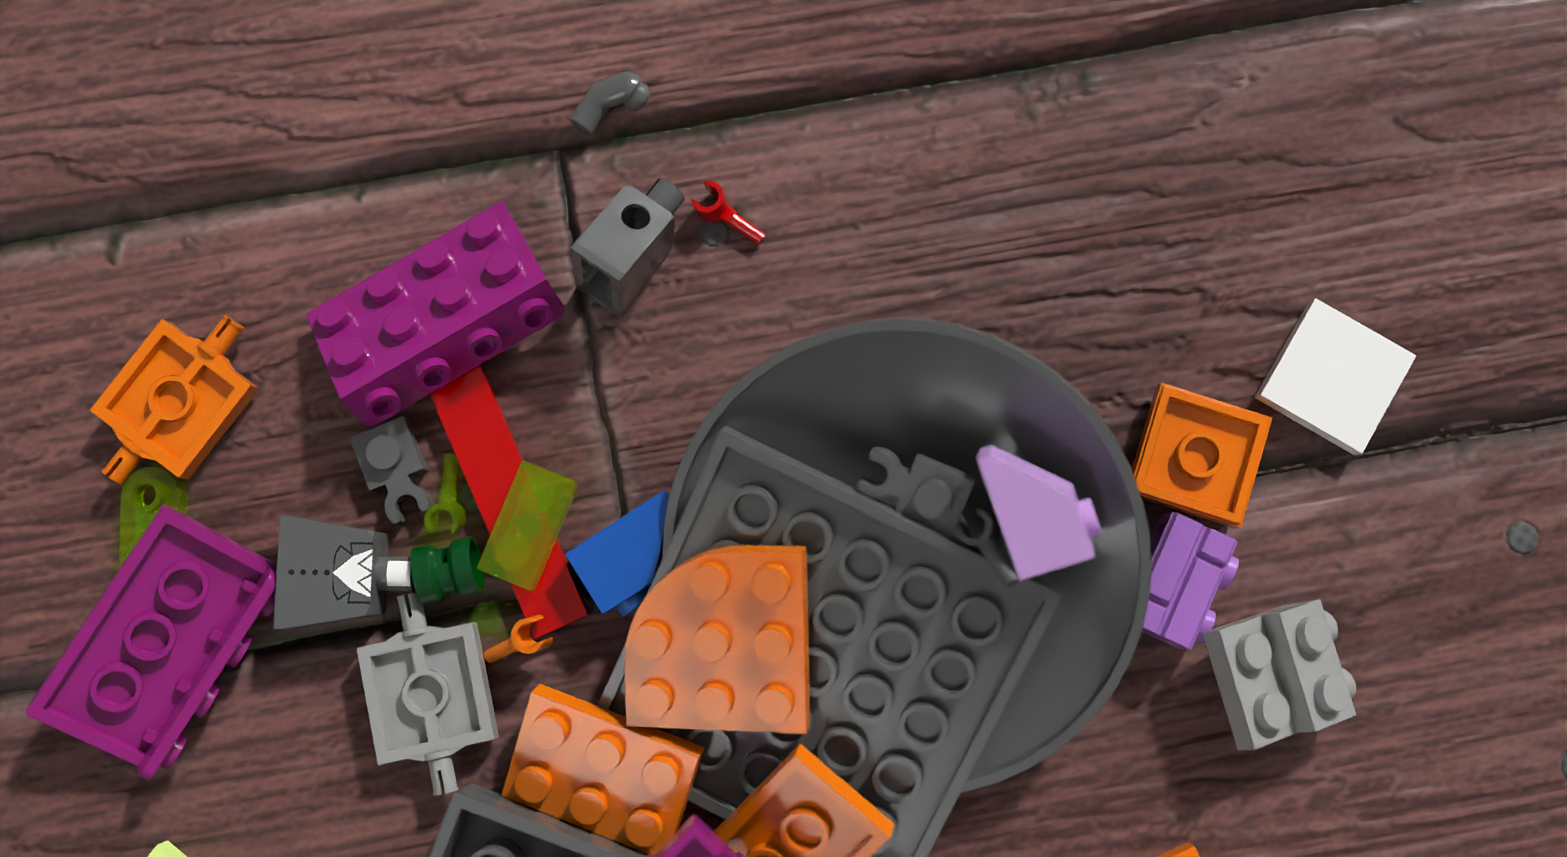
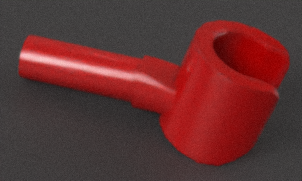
[691,181,766,245]

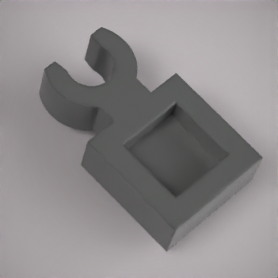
[349,416,434,525]
[856,447,976,538]

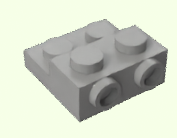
[1203,599,1356,750]

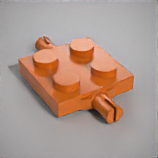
[90,314,259,485]

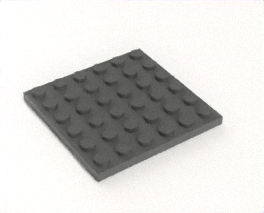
[597,426,1063,857]

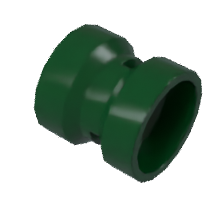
[410,536,485,605]

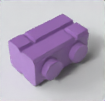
[1142,512,1239,650]

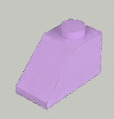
[977,445,1102,580]

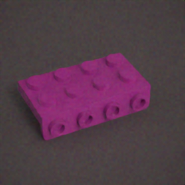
[306,201,565,426]
[25,503,277,781]

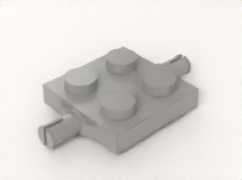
[357,593,499,796]

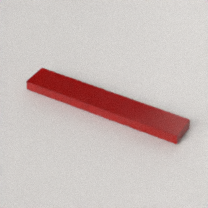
[430,364,591,639]

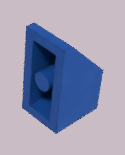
[565,490,670,617]

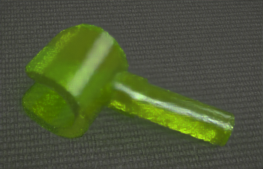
[424,453,466,534]

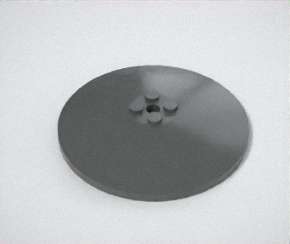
[663,318,1152,792]

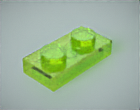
[476,460,580,591]

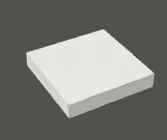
[1254,298,1416,455]

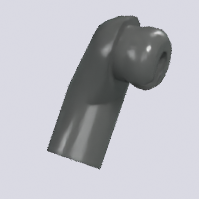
[569,71,650,136]

